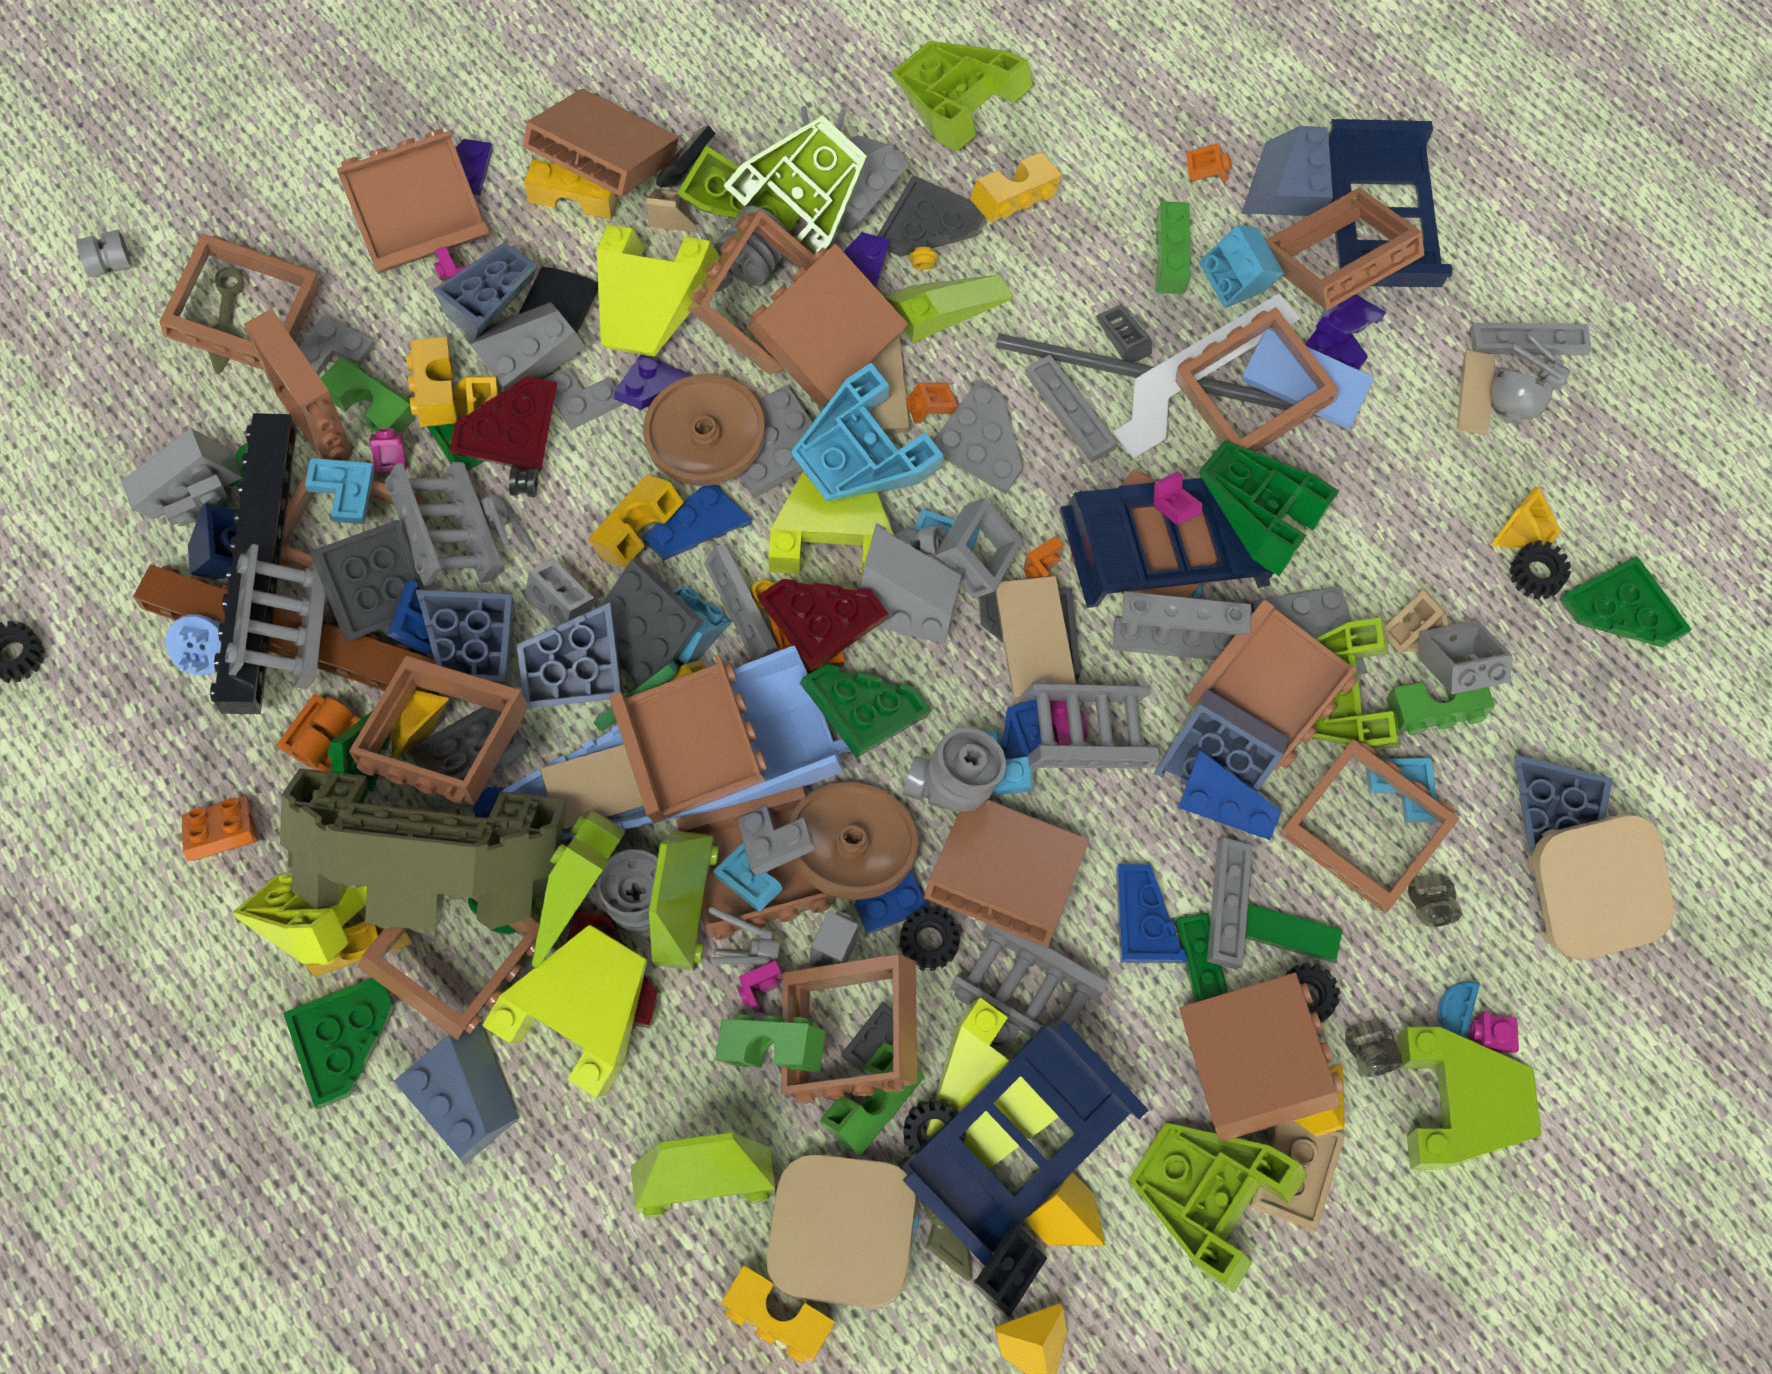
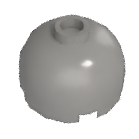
[1490,371,1554,424]

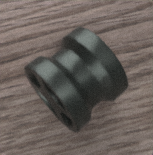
[509,465,539,497]

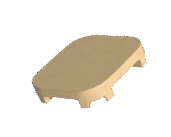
[1528,813,1674,960]
[767,1155,918,1310]

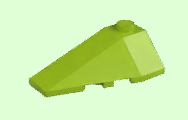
[676,145,800,233]
[885,274,1014,344]

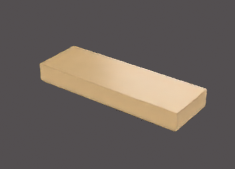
[1456,350,1496,435]

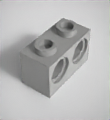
[525,559,594,626]
[810,911,859,967]

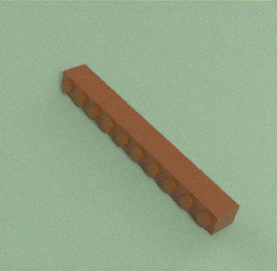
[133,564,439,695]

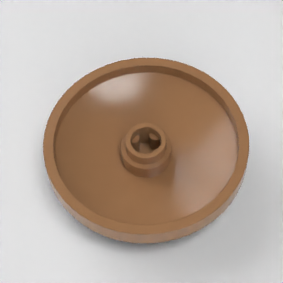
[643,374,765,486]
[789,782,918,900]

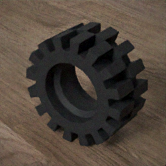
[1509,541,1571,600]
[0,621,45,683]
[899,907,960,971]
[1284,963,1340,1023]
[903,1098,966,1156]

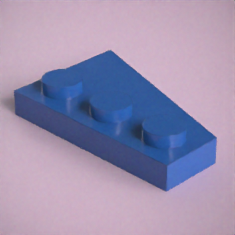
[642,485,752,561]
[1178,747,1281,840]
[1116,864,1188,963]

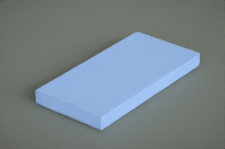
[1241,329,1375,430]

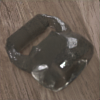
[1408,873,1462,927]
[1345,1018,1402,1077]

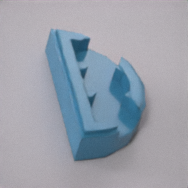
[1437,981,1480,1038]

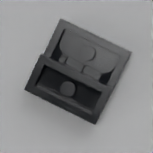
[656,125,716,188]
[519,267,598,333]
[974,1223,1047,1317]

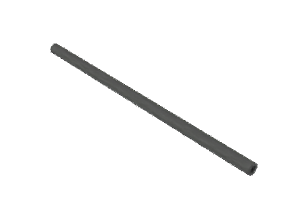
[996,333,1321,418]

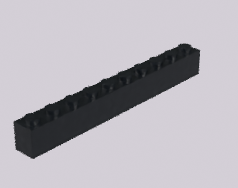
[210,413,297,714]

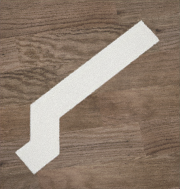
[1112,293,1301,459]

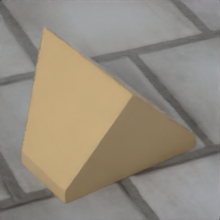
[647,189,699,233]
[1385,589,1452,654]

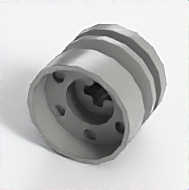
[714,206,789,286]
[597,849,658,933]

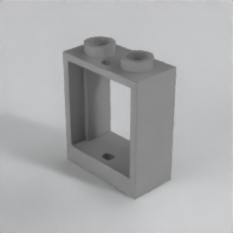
[935,497,1023,599]
[1418,620,1512,694]

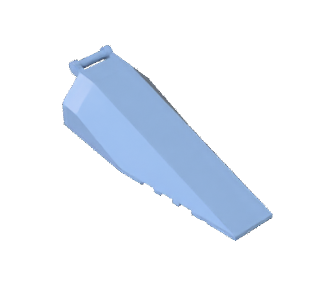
[501,645,851,843]

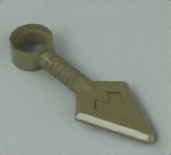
[208,267,244,374]
[898,1155,973,1281]

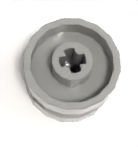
[924,727,1006,812]

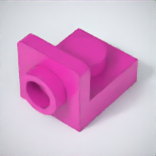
[737,960,784,1012]
[1470,1011,1519,1053]

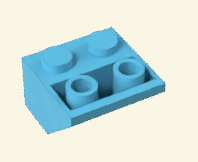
[1199,225,1284,308]
[672,586,732,664]

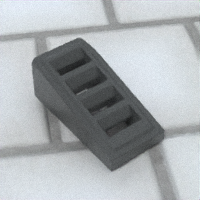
[1096,304,1152,362]

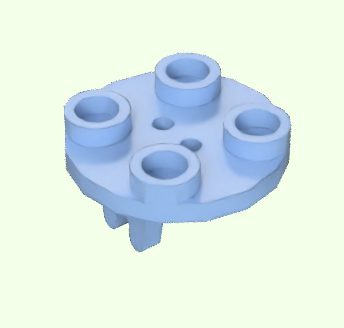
[165,614,221,676]

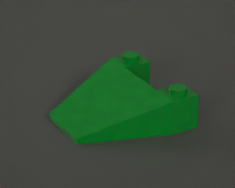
[1199,440,1339,576]

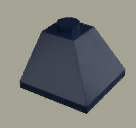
[188,503,237,580]

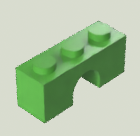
[1156,201,1190,295]
[320,357,415,433]
[1386,682,1495,735]
[715,1014,826,1072]
[819,1042,925,1156]

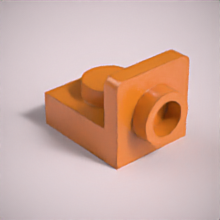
[1186,143,1232,182]
[906,382,958,424]
[1024,536,1063,579]

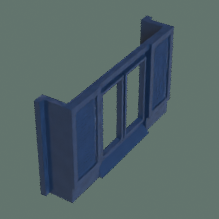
[1328,119,1452,287]
[1059,478,1274,608]
[901,1019,1149,1266]

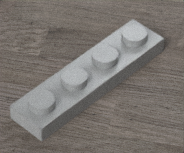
[1470,323,1592,355]
[1025,355,1118,463]
[704,544,778,661]
[1207,837,1252,970]

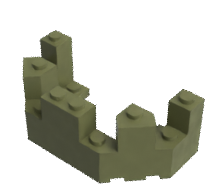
[280,768,567,933]

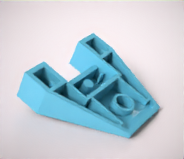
[790,363,944,502]

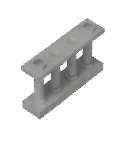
[385,462,503,586]
[225,544,326,689]
[1112,591,1251,661]
[1021,680,1160,769]
[950,924,1109,1037]

